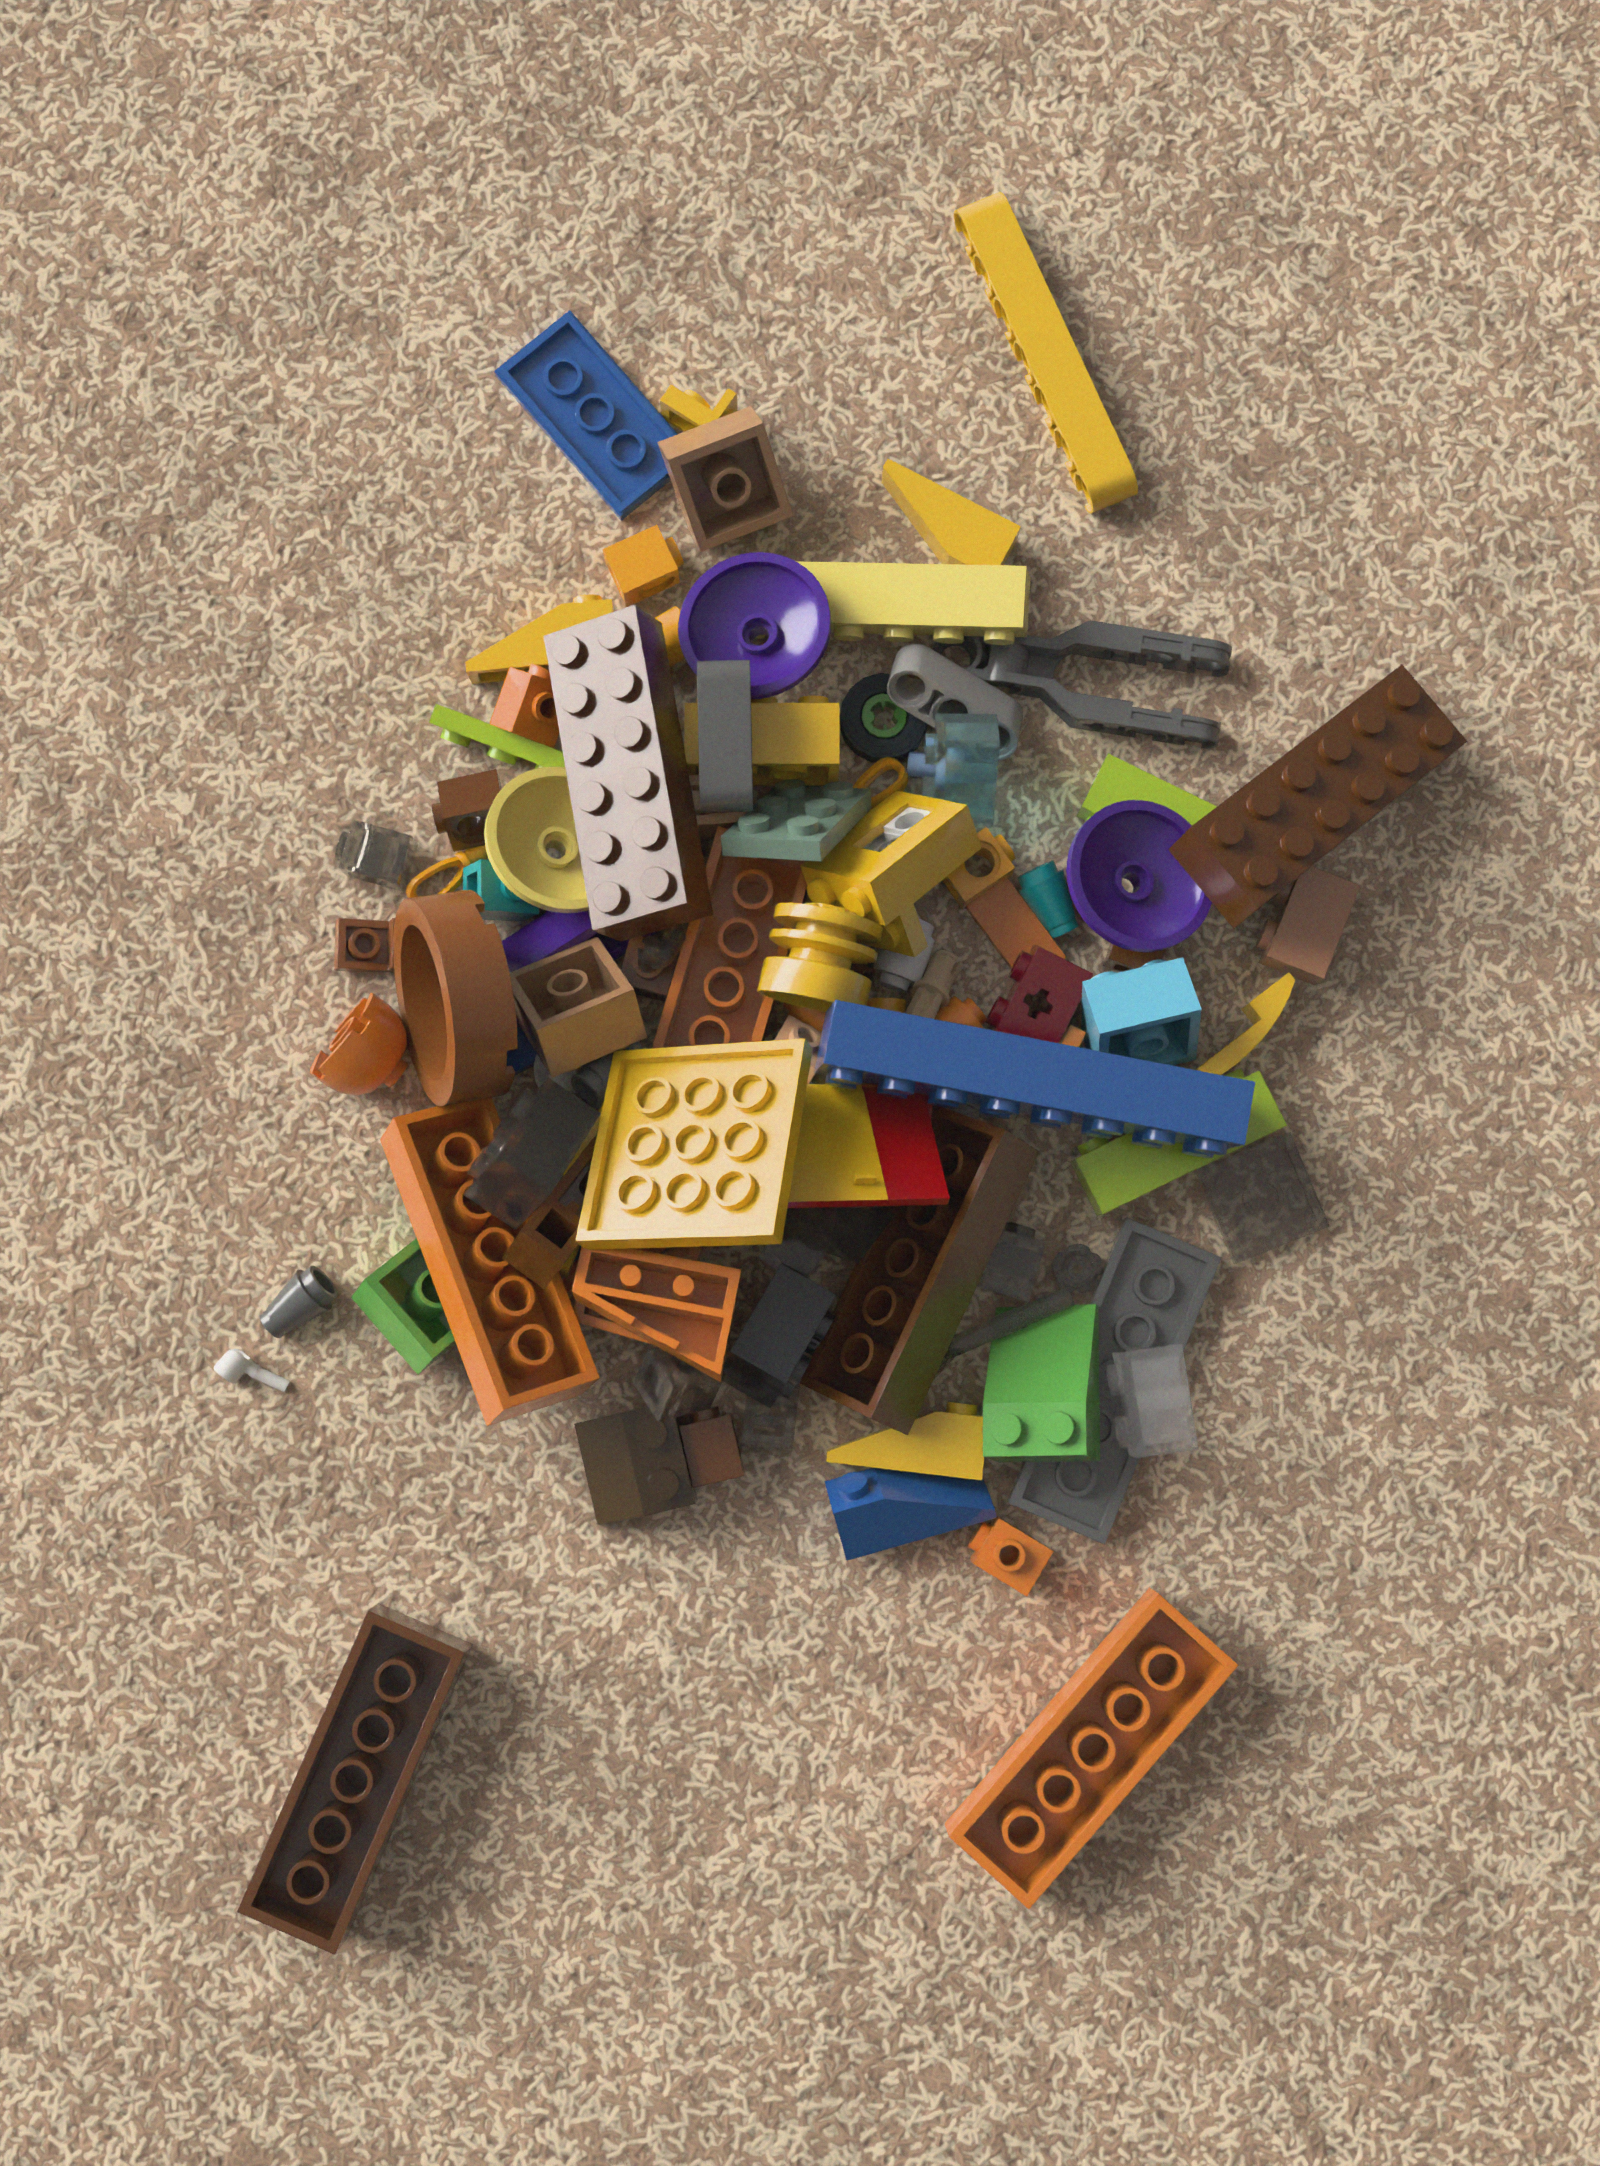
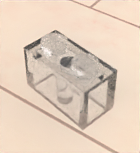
[1107,1344,1199,1458]

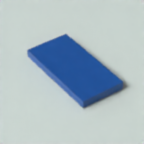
[494,310,677,521]

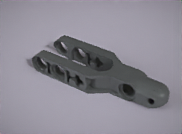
[932,620,1232,749]

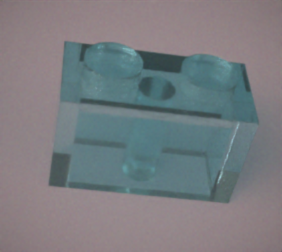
[922,713,1000,828]

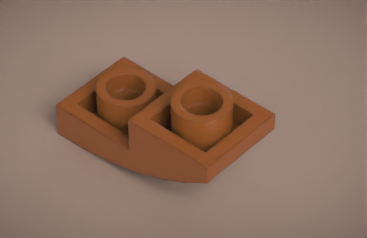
[334,918,395,972]

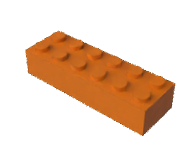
[380,1098,600,1426]
[945,1587,1239,1909]

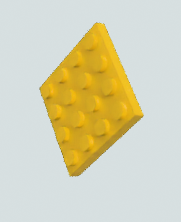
[575,1039,813,1250]

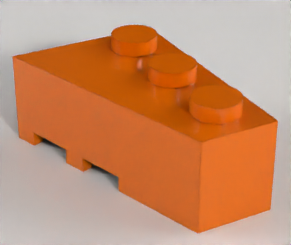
[572,1246,741,1382]

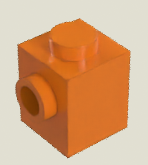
[490,664,559,748]
[967,1515,1054,1597]

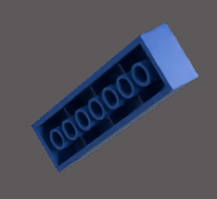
[814,1000,1255,1158]

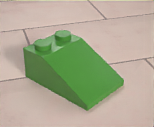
[351,1238,456,1375]
[983,1304,1100,1463]

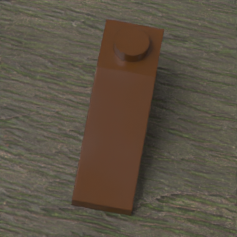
[502,1134,597,1290]

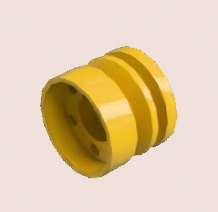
[757,902,883,1012]

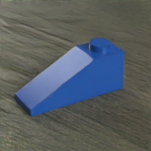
[824,1468,997,1561]

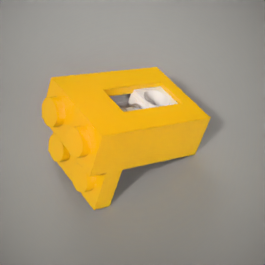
[800,791,981,958]

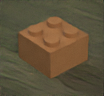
[657,406,794,552]
[510,937,648,1078]

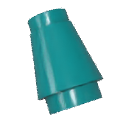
[1017,860,1079,938]

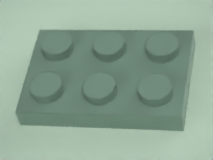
[721,779,872,861]

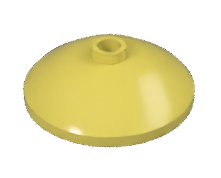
[484,767,589,913]

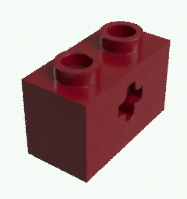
[985,945,1093,1043]

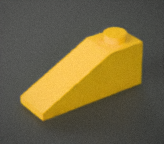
[881,459,1021,565]
[465,594,614,684]
[826,1402,984,1480]

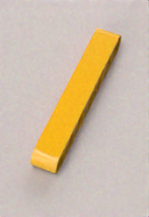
[954,192,1138,514]

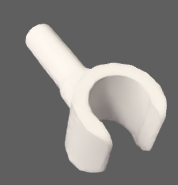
[214,1349,290,1392]

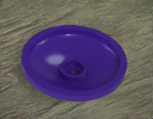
[678,552,832,699]
[1066,800,1212,952]

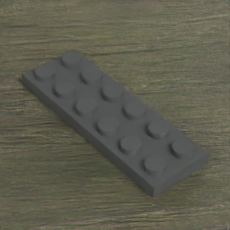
[1007,1217,1222,1545]

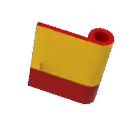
[787,1084,950,1208]

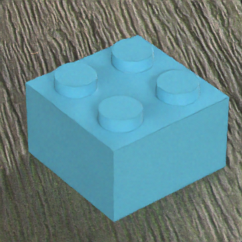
[1081,957,1202,1066]

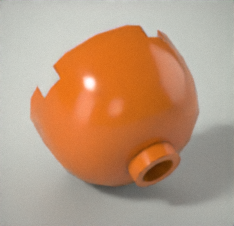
[310,992,408,1096]

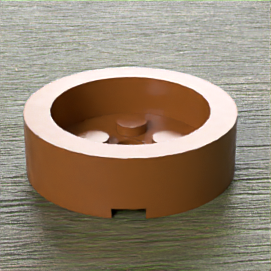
[393,890,517,1106]

